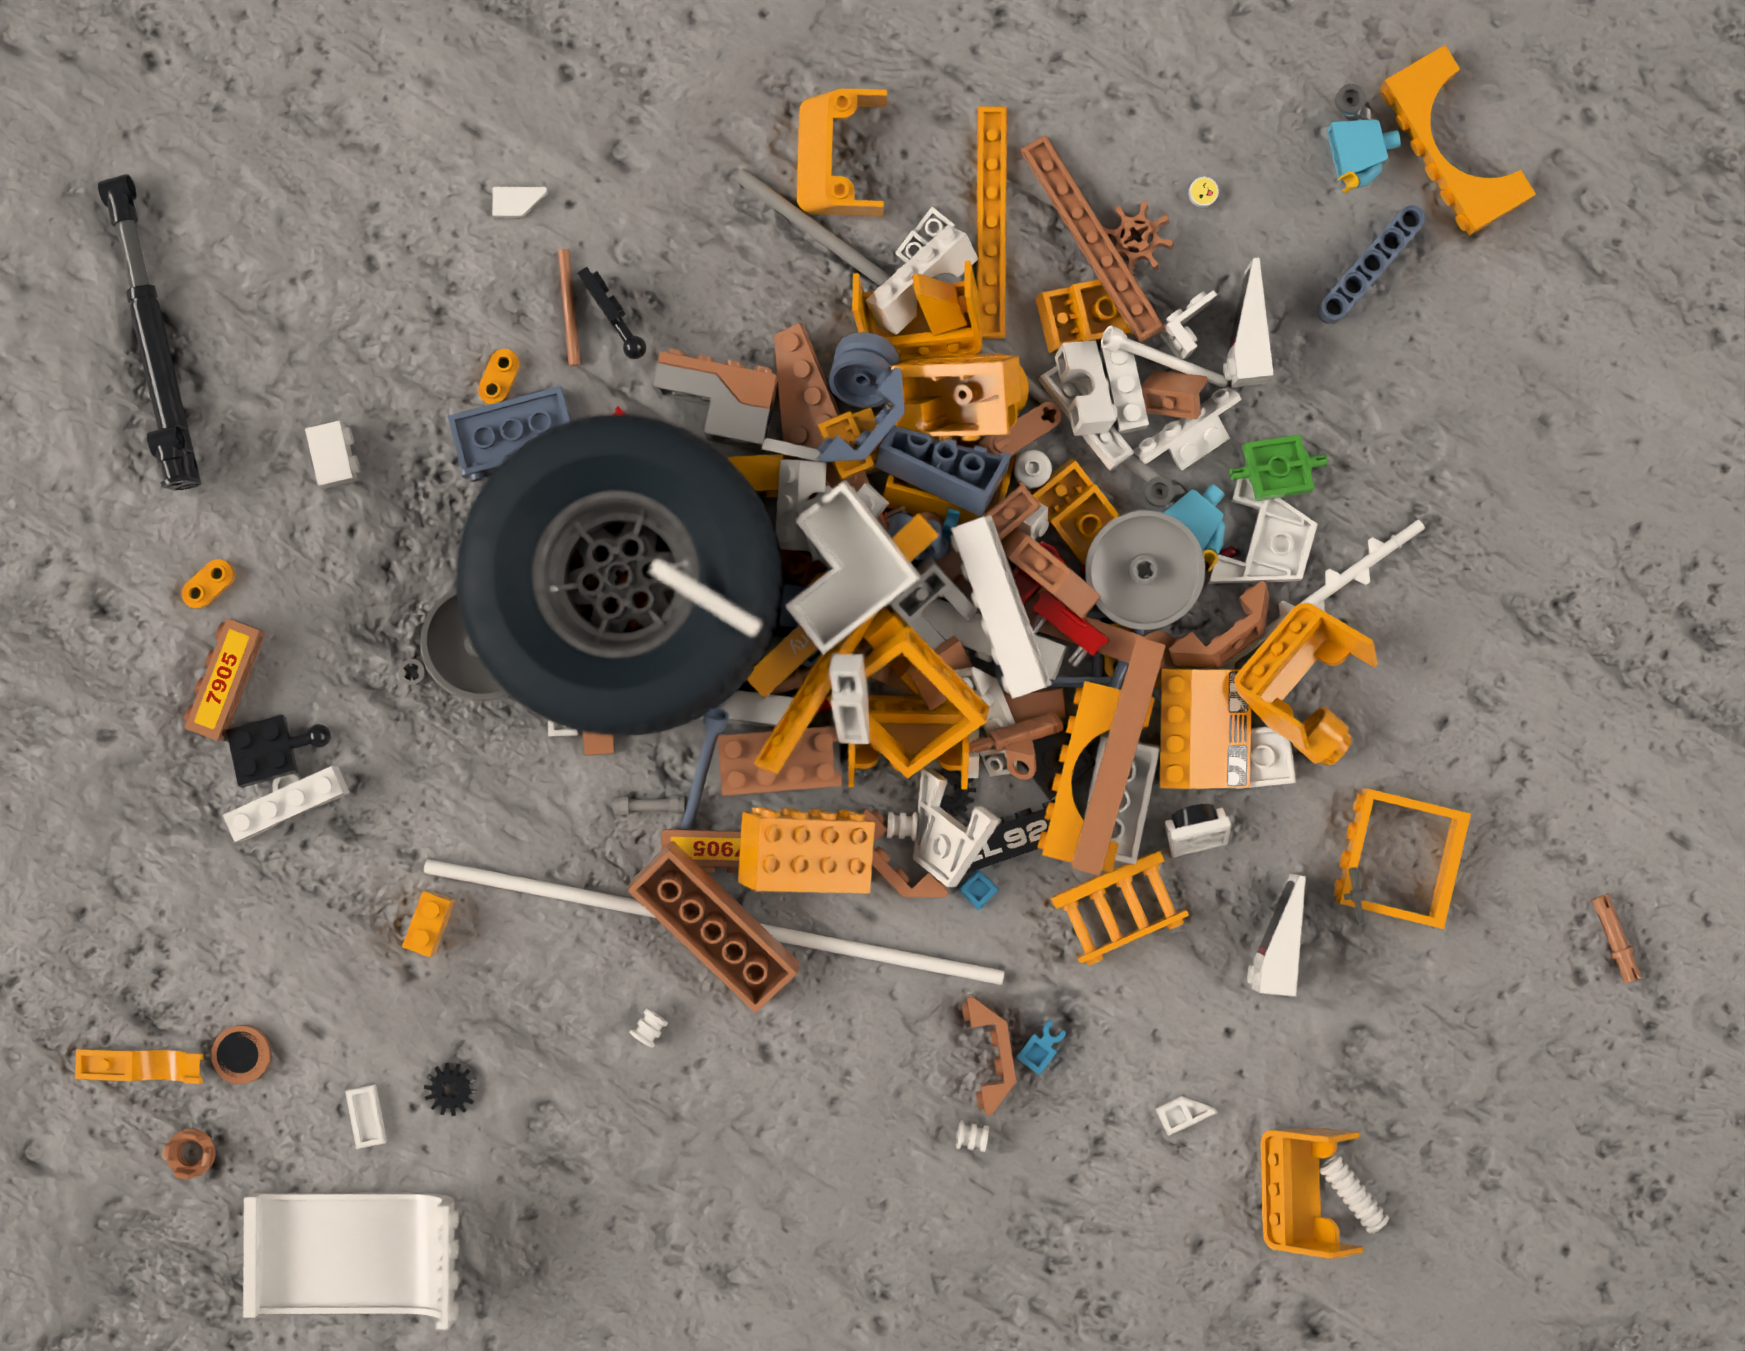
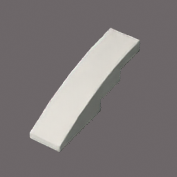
[698,690,793,727]

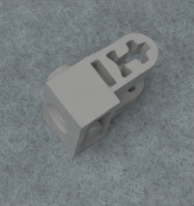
[889,556,979,650]

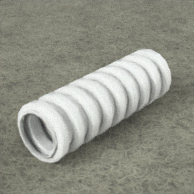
[1319,1155,1389,1234]

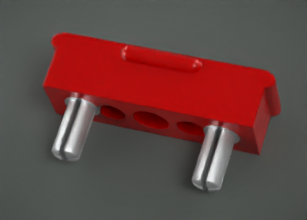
[1030,591,1110,667]

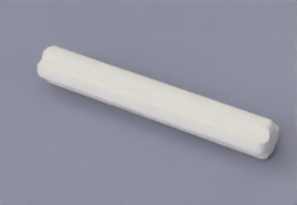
[650,559,761,636]

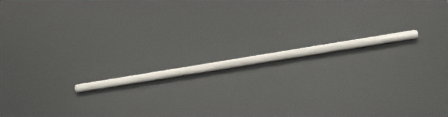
[424,859,1004,985]

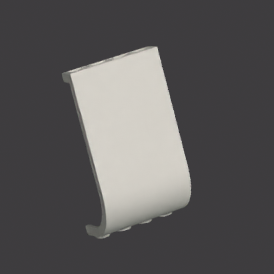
[243,1192,459,1329]

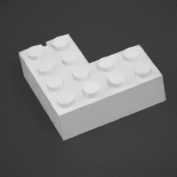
[786,481,921,654]

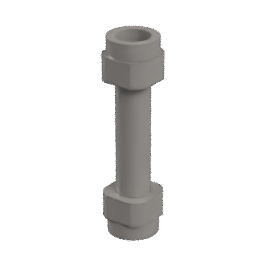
[614,796,686,815]

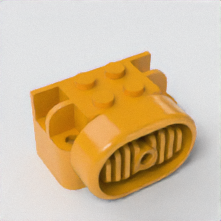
[891,353,1029,441]

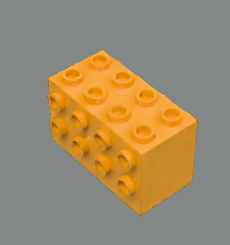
[738,807,875,894]

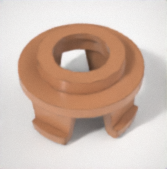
[162,1128,216,1179]

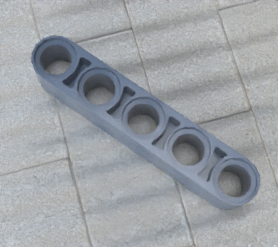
[1317,205,1425,324]

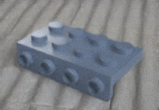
[448,386,571,482]

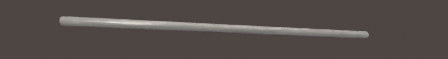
[735,168,1166,482]

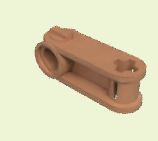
[978,402,1061,457]

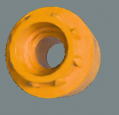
[1291,706,1352,766]

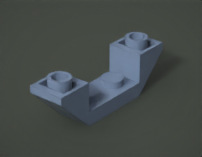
[816,367,904,462]

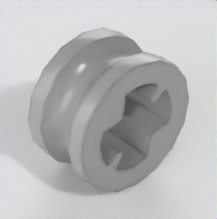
[398,659,426,686]

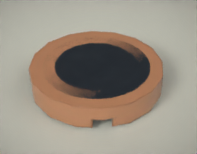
[211,1025,272,1084]

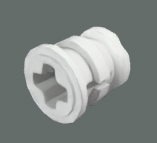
[887,812,918,841]
[629,1008,668,1048]
[956,1120,989,1152]

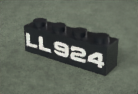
[966,799,1056,873]

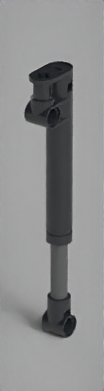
[98,174,202,491]

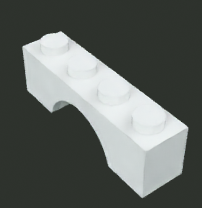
[865,225,978,335]
[223,766,350,842]

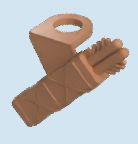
[969,712,1063,780]

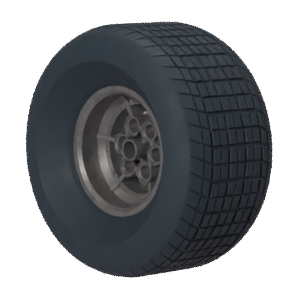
[456,414,783,735]

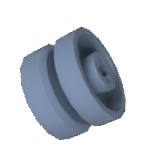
[829,332,899,408]

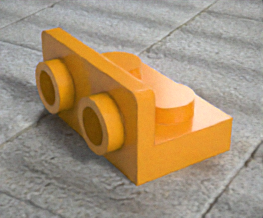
[817,411,876,481]

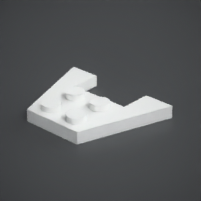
[1208,478,1317,584]
[913,767,1001,887]

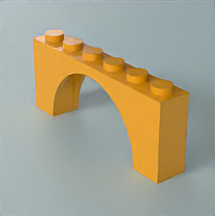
[1379,45,1536,236]
[1038,681,1155,873]

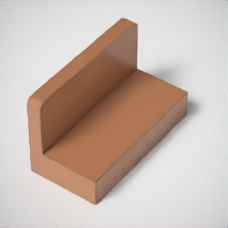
[1141,370,1207,420]

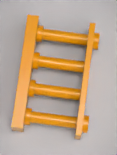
[1050,850,1189,966]

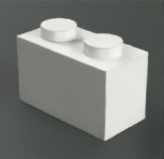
[305,421,360,489]

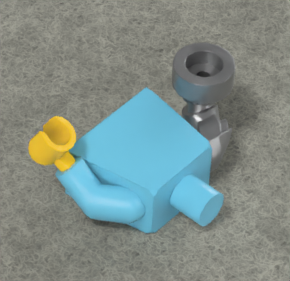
[1327,83,1401,194]
[1144,476,1225,571]

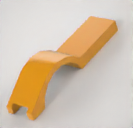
[75,1048,204,1084]

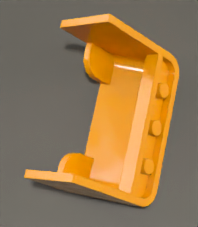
[797,88,887,217]
[852,261,982,363]
[1234,603,1378,751]
[848,695,969,790]
[1261,1128,1363,1259]

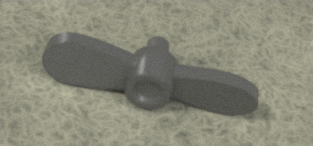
[1344,867,1365,924]

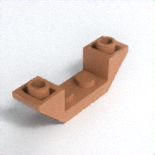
[1001,528,1101,619]
[1168,580,1270,669]
[863,809,949,898]
[962,995,1016,1116]

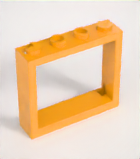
[826,625,989,779]
[1333,788,1471,929]

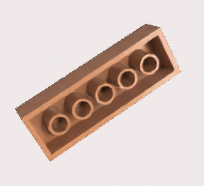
[627,840,800,1013]

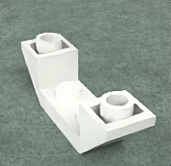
[954,667,1017,777]

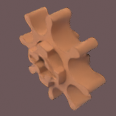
[1103,201,1174,275]

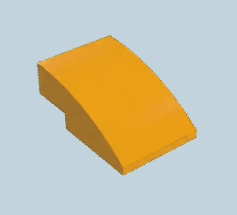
[1035,279,1132,354]
[1029,458,1120,565]

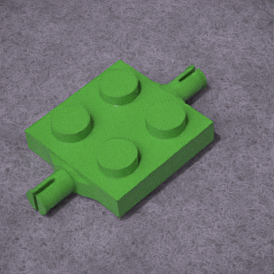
[1229,434,1328,501]

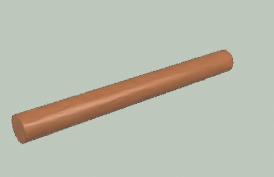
[558,249,581,366]

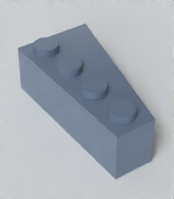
[875,426,1012,517]

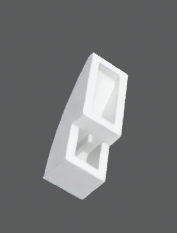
[829,654,869,744]

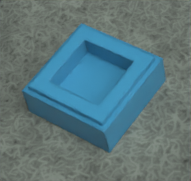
[958,869,999,910]

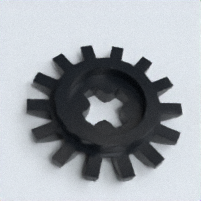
[934,768,976,816]
[424,1063,477,1116]

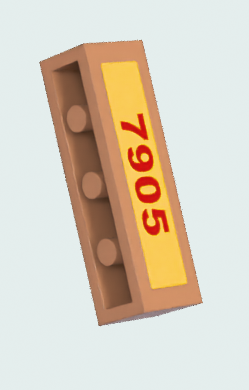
[184,618,266,741]
[661,829,741,873]

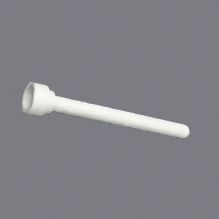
[1101,325,1228,387]

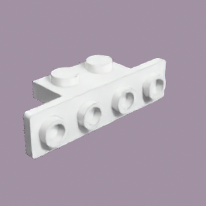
[1133,387,1241,471]

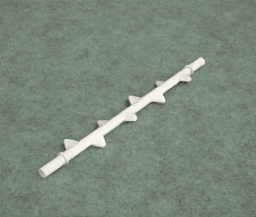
[1203,519,1425,669]

